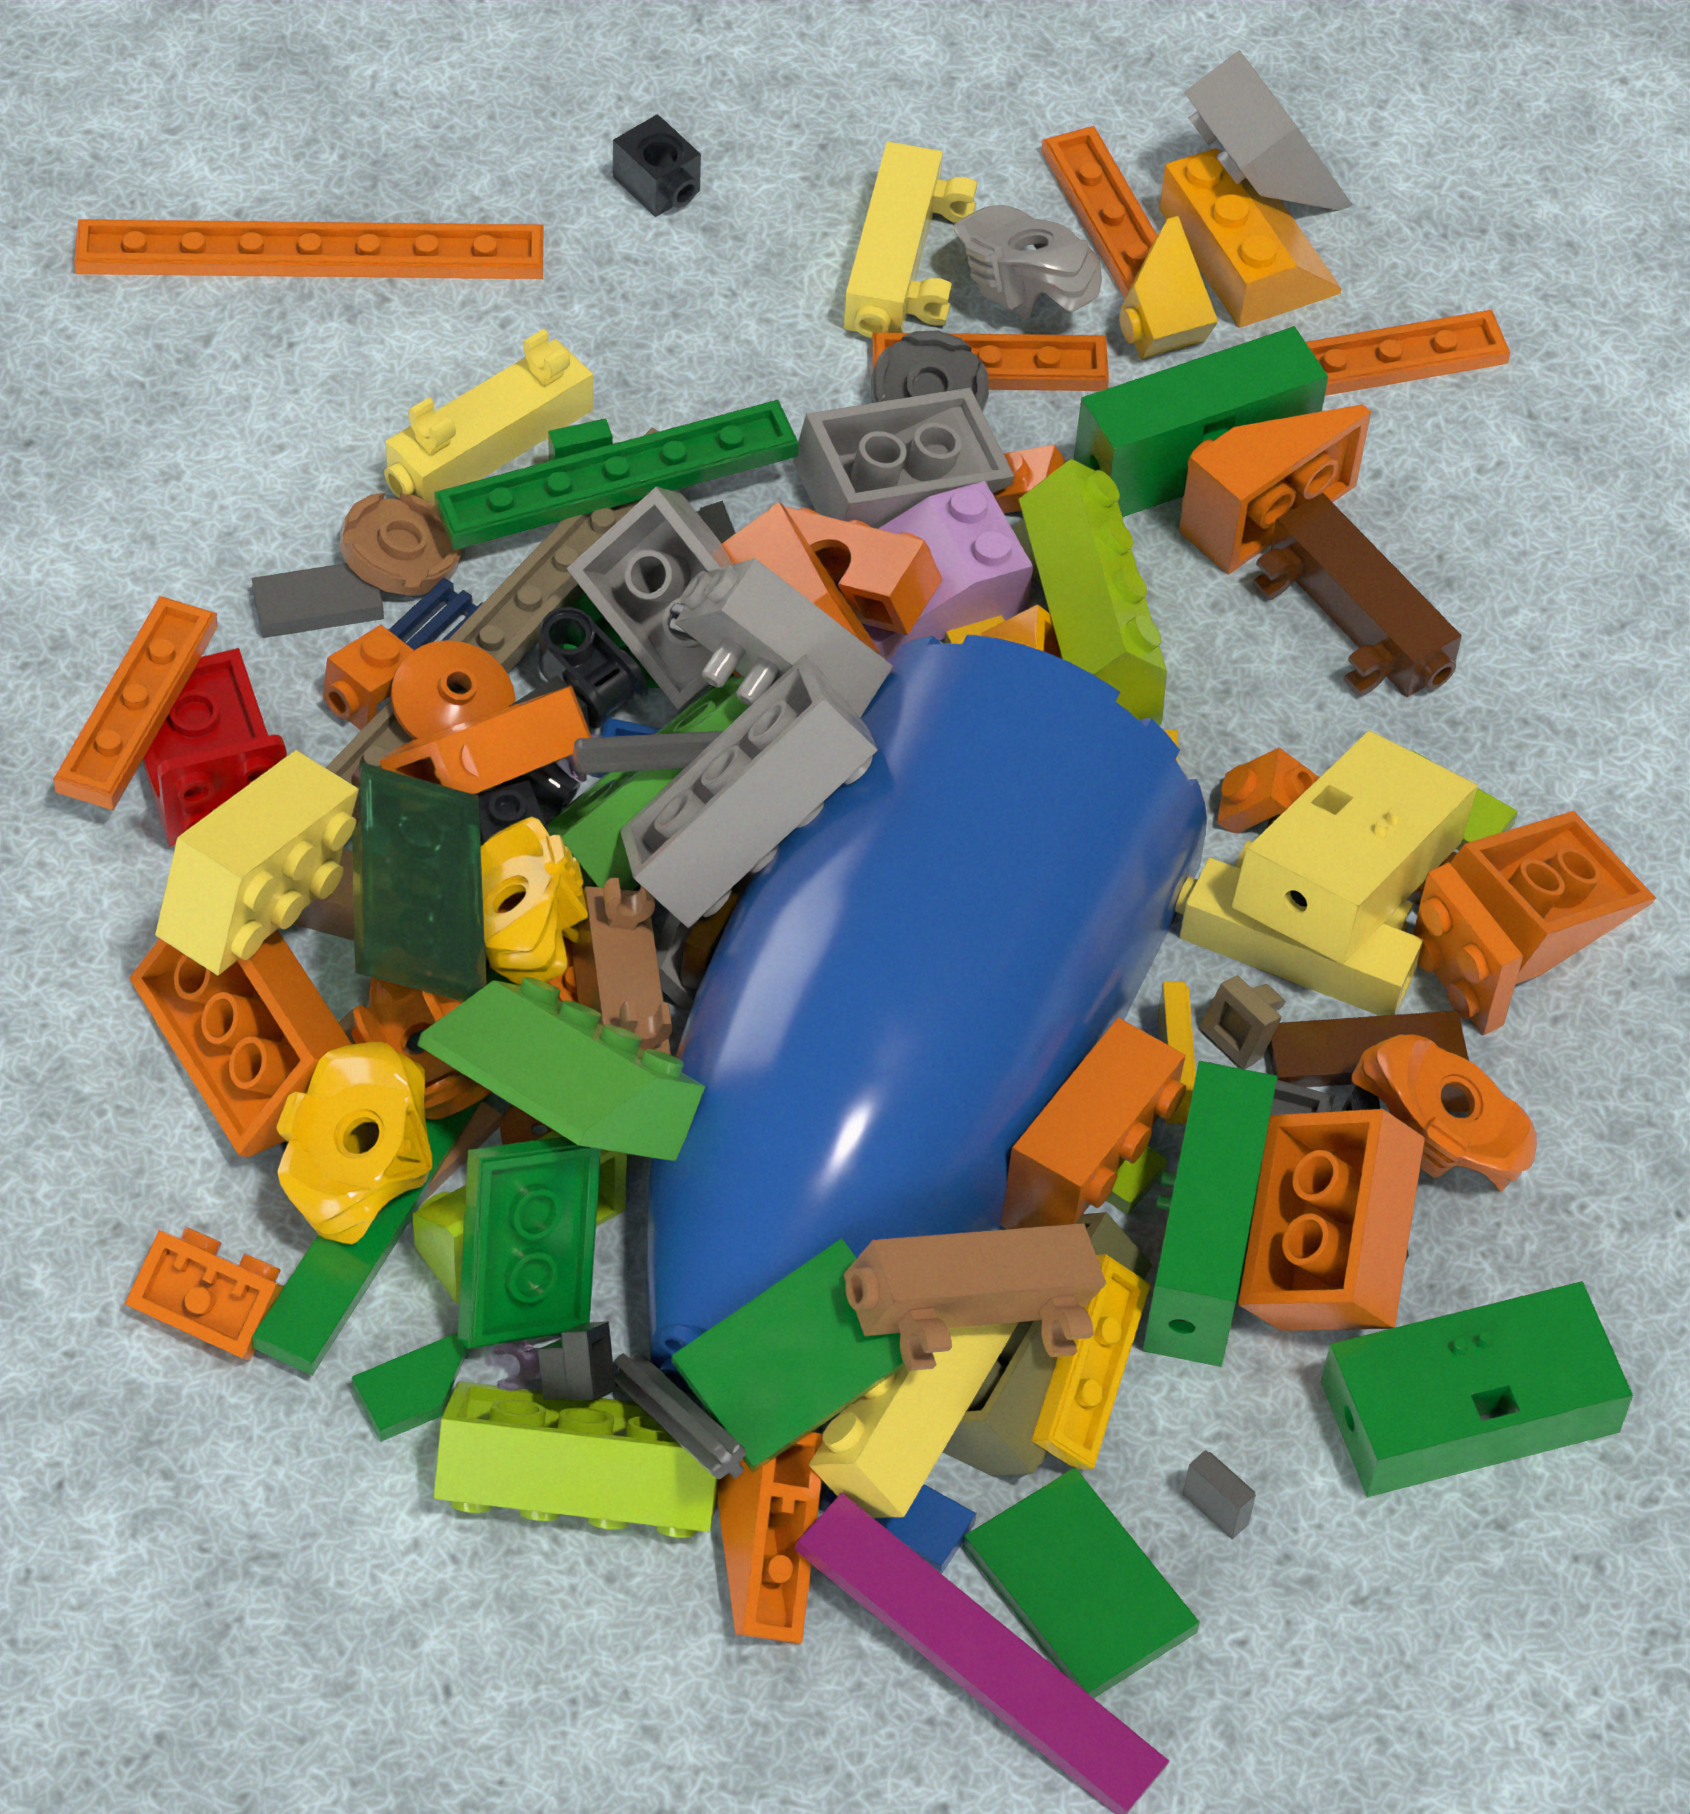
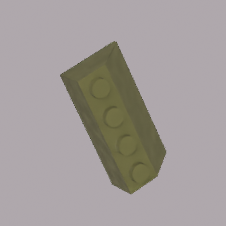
[943,1212,1152,1476]

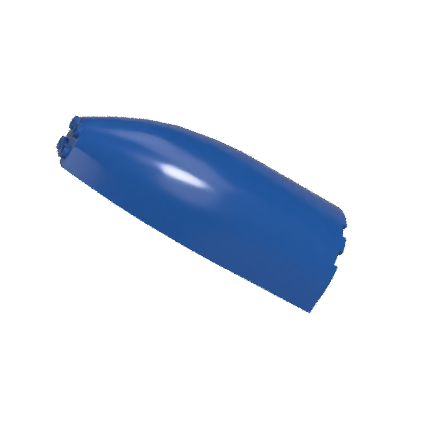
[646,635,1207,1394]

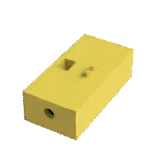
[1232,730,1478,965]

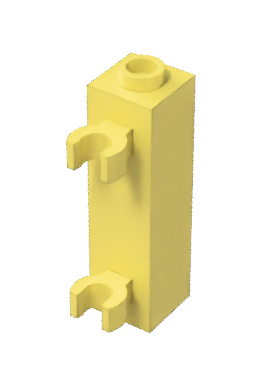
[843,141,978,338]
[384,329,593,505]
[1175,840,1424,1016]

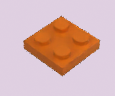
[1413,862,1523,1035]

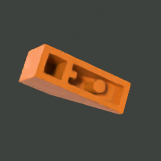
[717,1432,823,1644]

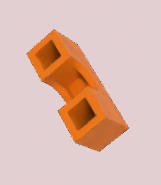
[771,504,943,635]

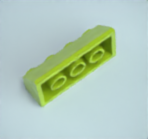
[1019,459,1167,725]
[433,1381,719,1538]

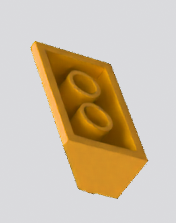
[1159,148,1342,328]

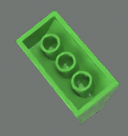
[546,677,750,891]
[417,977,705,1161]

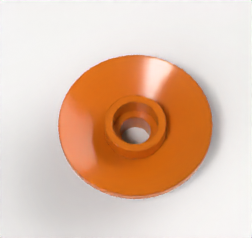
[391,640,516,740]

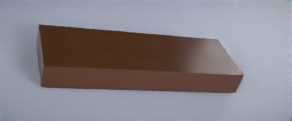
[1268,1010,1469,1088]

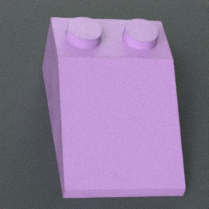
[834,481,1033,657]

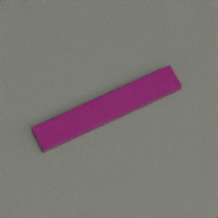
[795,1493,1170,1814]

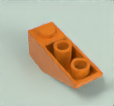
[379,685,592,820]

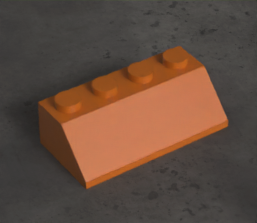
[129,929,352,1157]

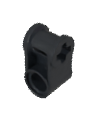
[539,607,649,729]

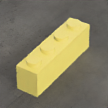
[809,1322,1019,1518]

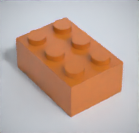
[1238,1109,1425,1331]

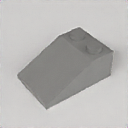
[1184,50,1353,211]
[793,388,1015,529]
[566,487,733,711]

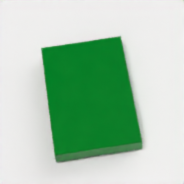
[458,1137,601,1349]
[671,1238,905,1473]
[963,1467,1200,1698]

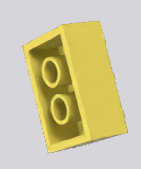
[155,750,359,976]

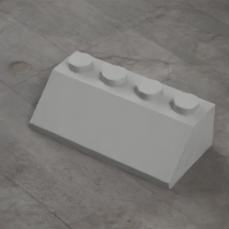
[620,654,878,928]

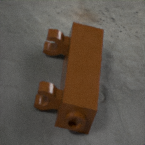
[1253,493,1462,697]

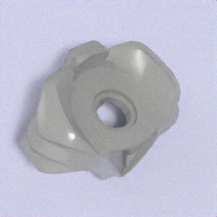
[953,205,1102,320]

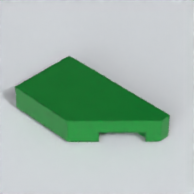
[352,1332,471,1442]

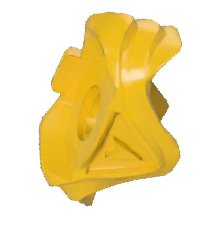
[468,817,588,985]
[276,1042,433,1244]

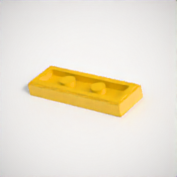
[1031,1254,1151,1470]

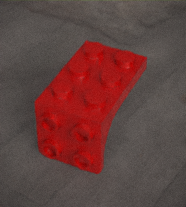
[142,648,287,847]

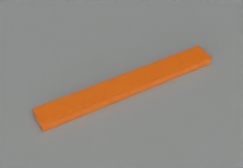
[74,219,544,279]

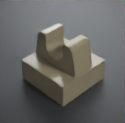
[1200,975,1286,1069]

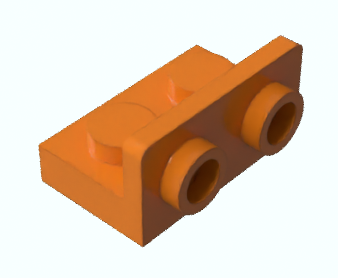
[125,1226,285,1361]

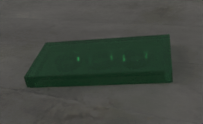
[351,762,486,1002]

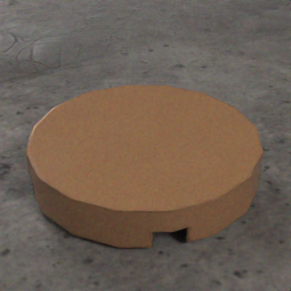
[340,493,462,596]

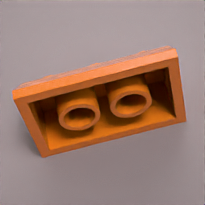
[1000,1017,1186,1229]

